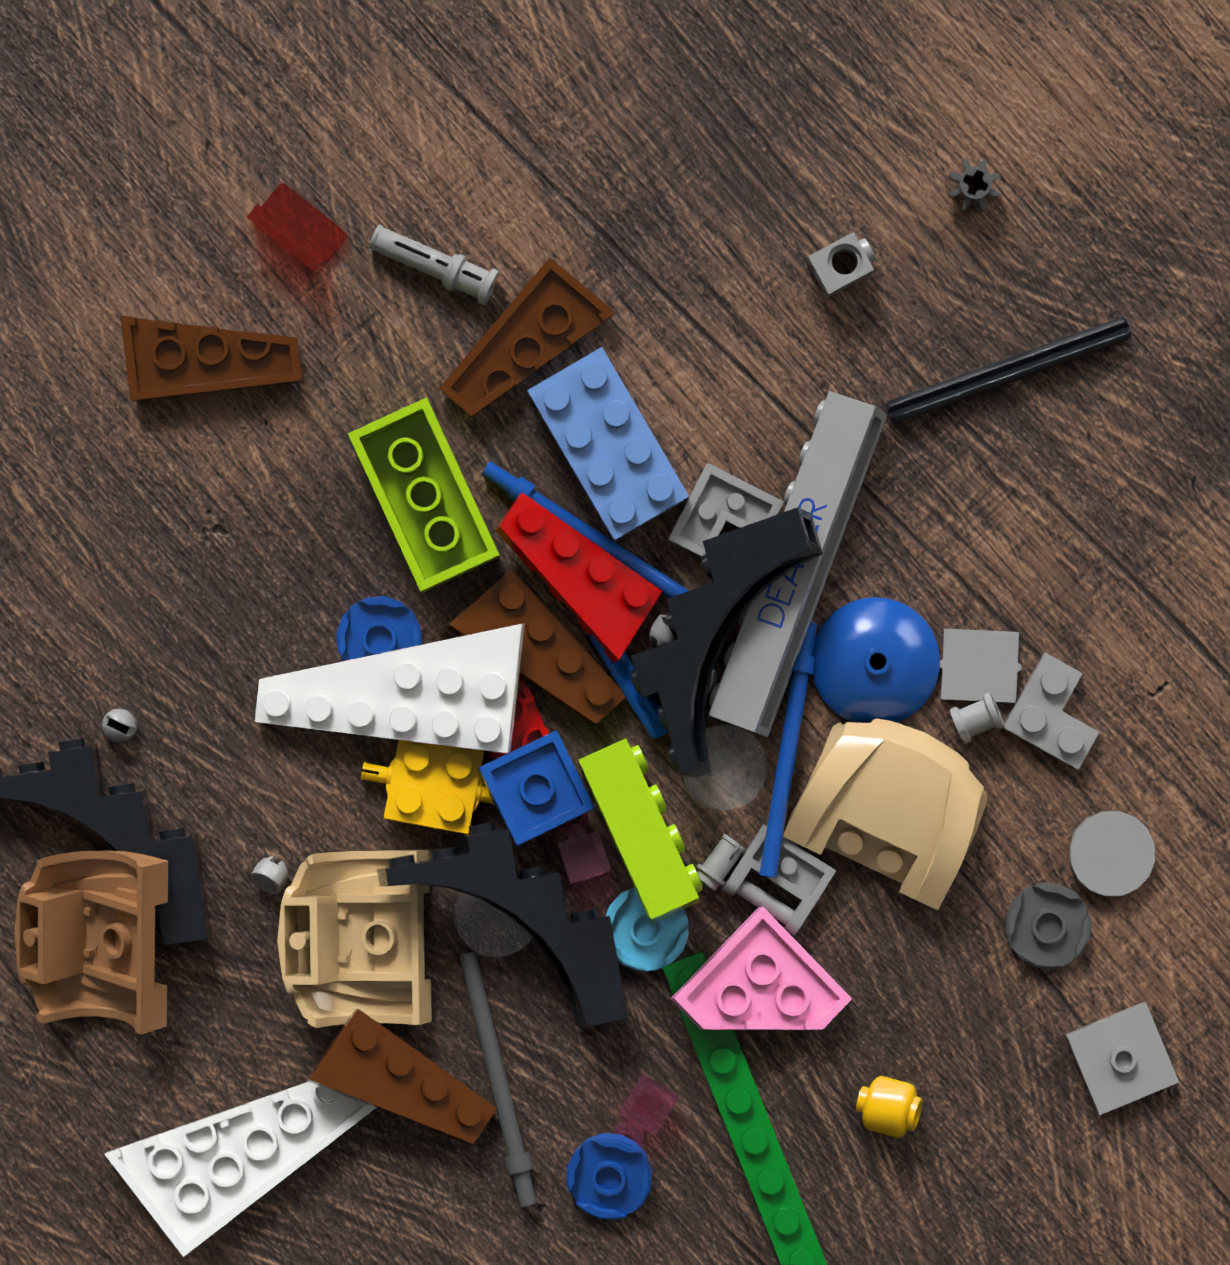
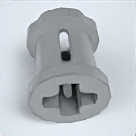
[950,692,1005,744]

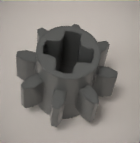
[948,159,1000,212]

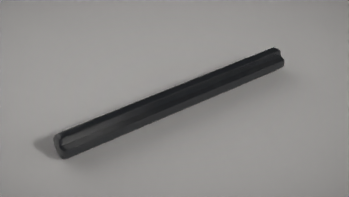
[886,317,1131,423]

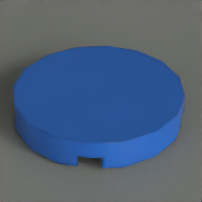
[336,596,423,661]
[566,1133,653,1220]

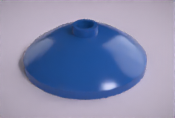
[812,597,940,723]

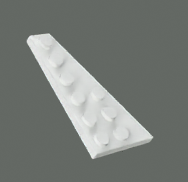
[255,623,525,753]
[104,1082,377,1257]

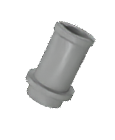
[696,834,746,891]

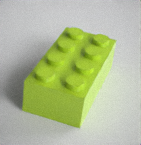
[348,397,501,593]
[578,738,703,924]

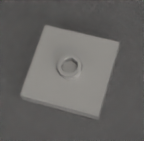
[1065,1002,1179,1115]

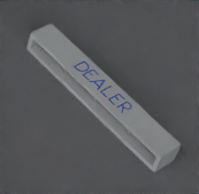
[709,391,887,737]

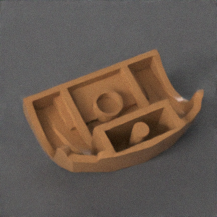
[14,851,168,1035]

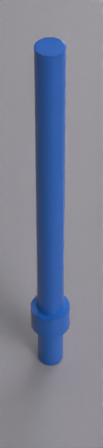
[481,461,689,598]
[759,622,817,878]

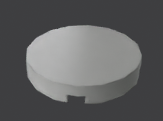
[1069,811,1155,896]

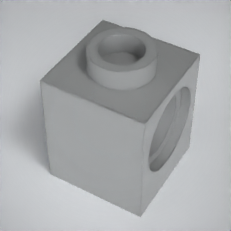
[806,232,876,299]

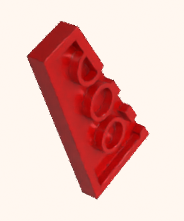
[495,493,662,663]

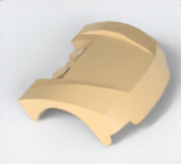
[783,718,987,910]
[277,850,432,1028]

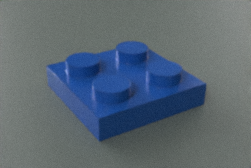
[478,730,595,847]

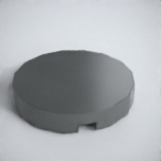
[1005,883,1092,969]

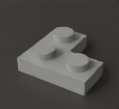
[668,463,784,557]
[1004,652,1099,770]

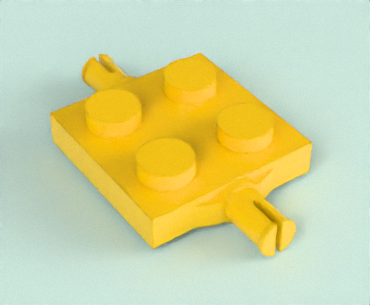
[361,740,495,835]

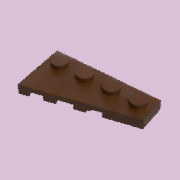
[439,258,616,418]
[121,315,303,402]
[447,568,626,727]
[306,1009,497,1145]

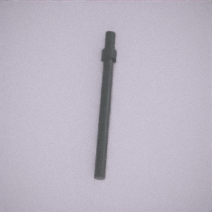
[459,951,537,1207]

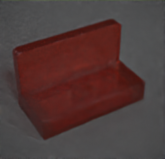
[247,183,348,276]

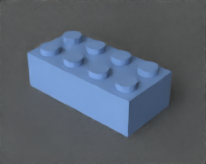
[527,347,689,542]

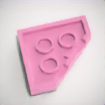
[670,906,852,1030]

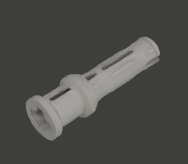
[369,224,500,306]

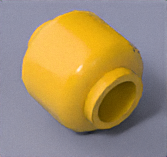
[856,1076,923,1138]

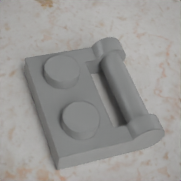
[722,824,836,936]

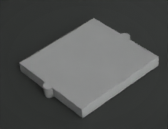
[940,629,1022,703]

